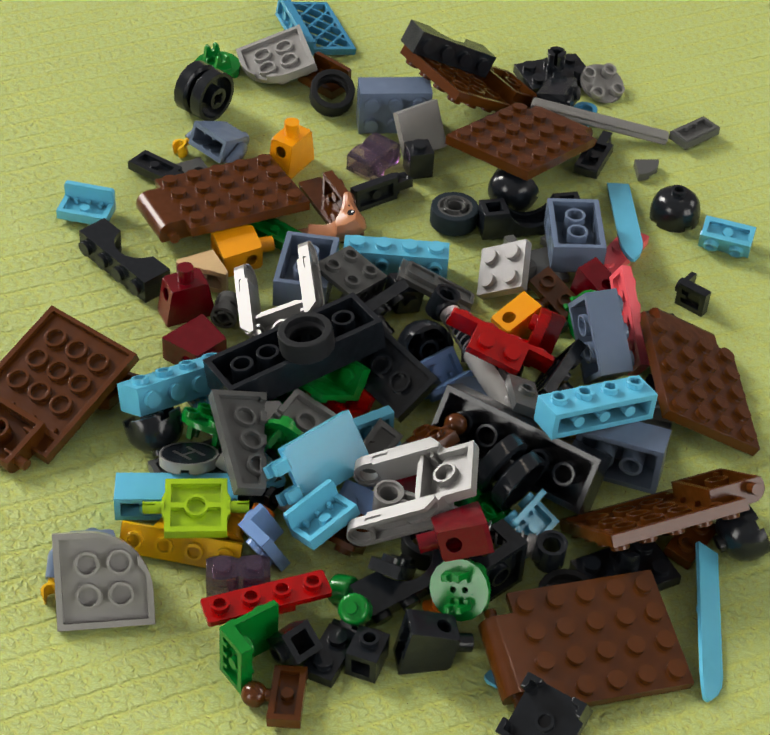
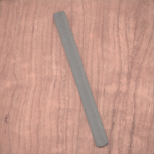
[530,97,669,145]

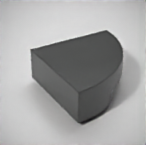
[634,159,659,181]

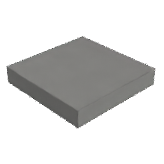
[393,99,447,157]

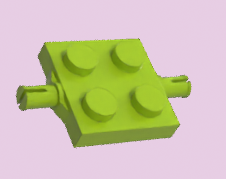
[142,478,249,538]

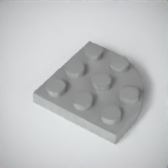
[236,24,318,85]
[52,531,155,632]

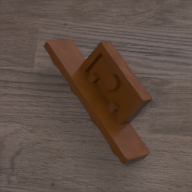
[299,170,364,244]

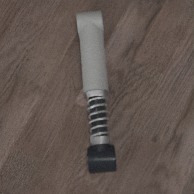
[425,284,511,407]
[372,479,568,573]

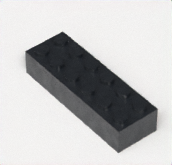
[203,292,386,401]
[431,383,613,514]

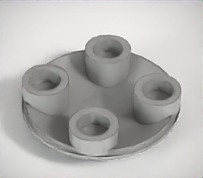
[580,63,625,103]

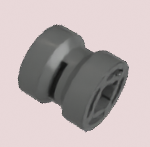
[210,290,238,329]

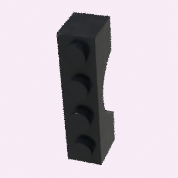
[401,19,496,78]
[477,191,581,240]
[79,218,170,303]
[348,549,444,627]

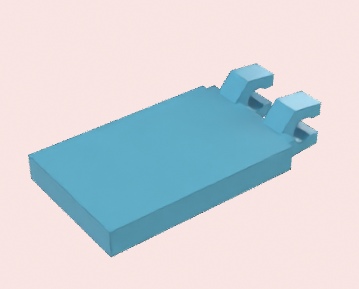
[263,410,369,507]

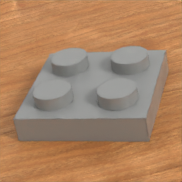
[476,239,532,300]

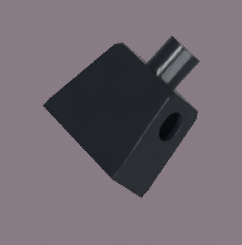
[393,609,474,674]

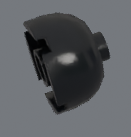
[488,168,539,212]
[650,185,700,233]
[397,319,454,361]
[123,406,184,456]
[713,505,770,561]

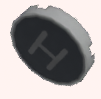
[159,442,219,475]

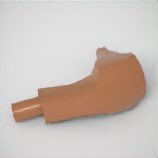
[297,191,367,242]

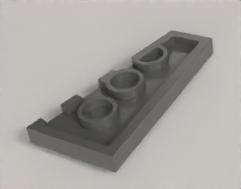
[208,389,267,496]

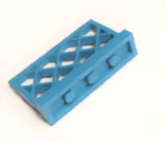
[275,0,356,56]

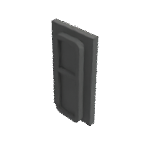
[396,258,475,312]

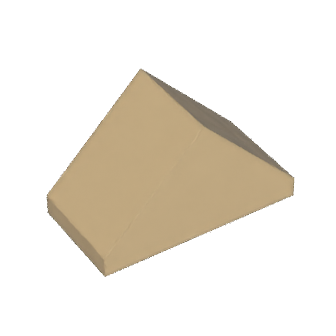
[176,250,228,293]

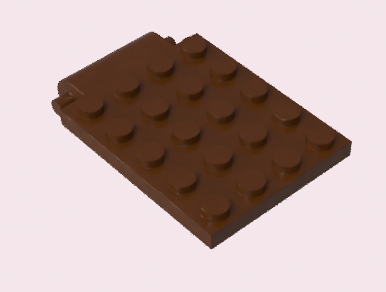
[400,45,537,113]
[445,103,597,181]
[136,154,310,244]
[0,305,139,473]
[640,307,760,456]
[559,468,765,551]
[478,570,694,709]

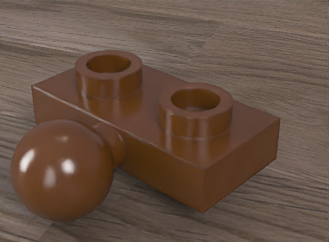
[527,266,576,320]
[406,413,468,448]
[662,523,717,570]
[241,665,308,729]

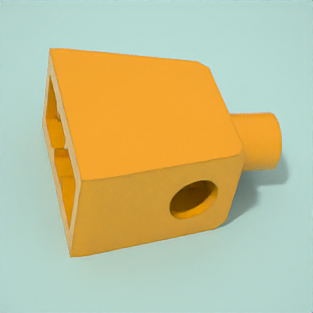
[270,118,314,179]
[211,225,275,277]
[491,291,542,340]

